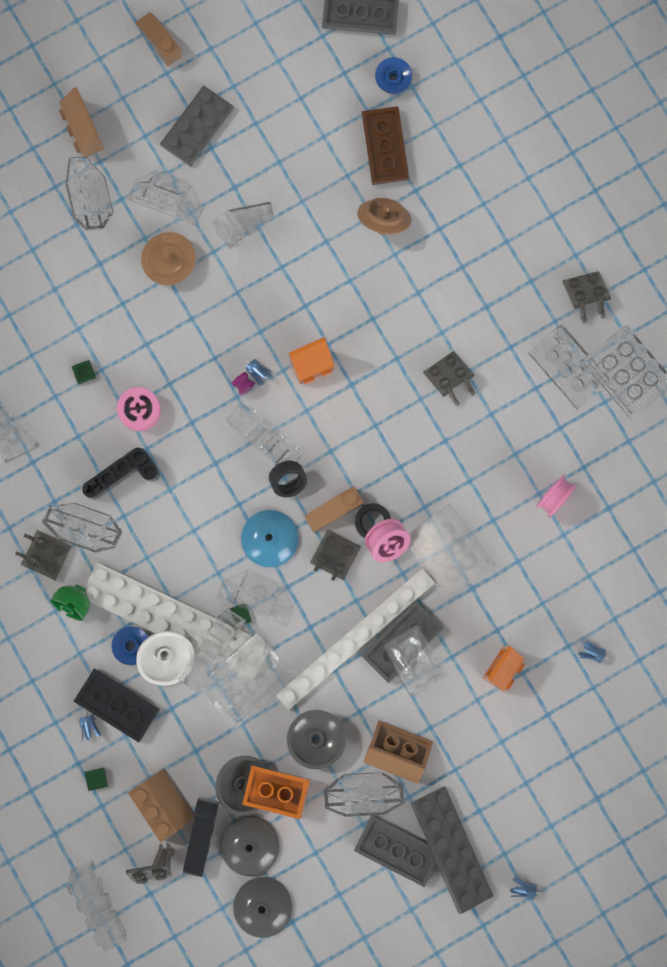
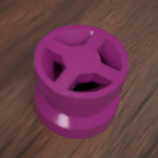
[231,372,255,396]

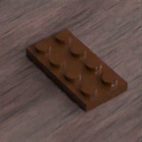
[361,106,409,185]

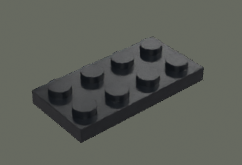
[73,668,160,743]

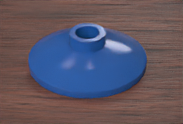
[375,57,412,94]
[111,626,148,665]

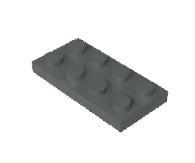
[322,0,399,35]
[160,85,234,167]
[361,601,443,683]
[354,814,436,887]

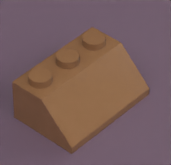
[59,87,104,158]
[363,720,433,784]
[128,769,195,843]

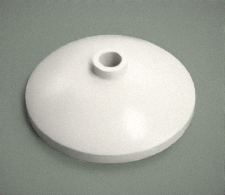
[136,631,195,686]

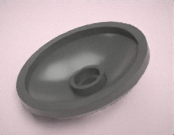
[287,710,346,769]
[215,755,268,815]
[221,816,280,876]
[233,877,292,938]

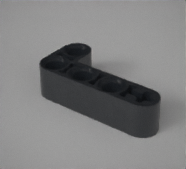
[82,447,160,500]
[183,797,219,877]

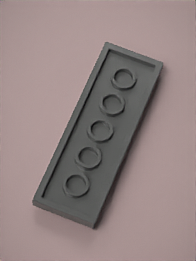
[410,786,493,914]

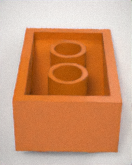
[289,337,334,385]
[482,646,525,692]
[242,765,311,819]

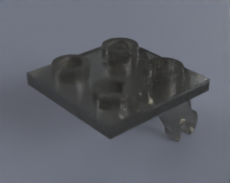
[563,271,611,324]
[423,351,476,407]
[310,529,361,581]
[15,530,72,581]
[126,843,174,884]

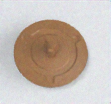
[357,198,411,234]
[141,232,196,285]

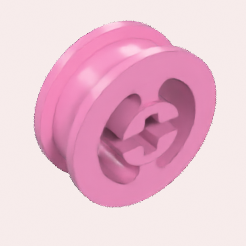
[117,387,161,431]
[536,474,577,518]
[365,519,411,562]

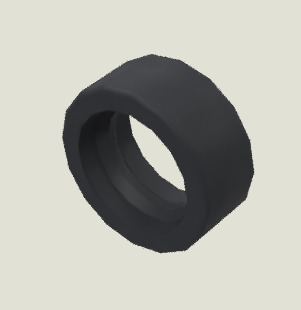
[269,460,307,498]
[355,503,391,538]

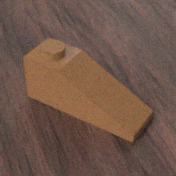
[135,12,182,67]
[304,486,364,533]

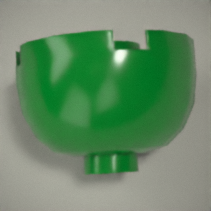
[50,584,90,621]

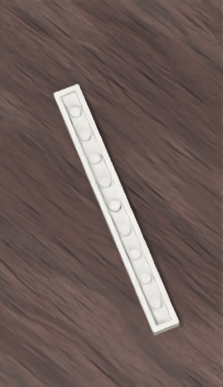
[276,569,435,710]

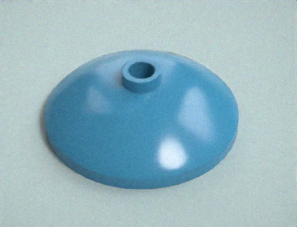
[241,510,299,567]

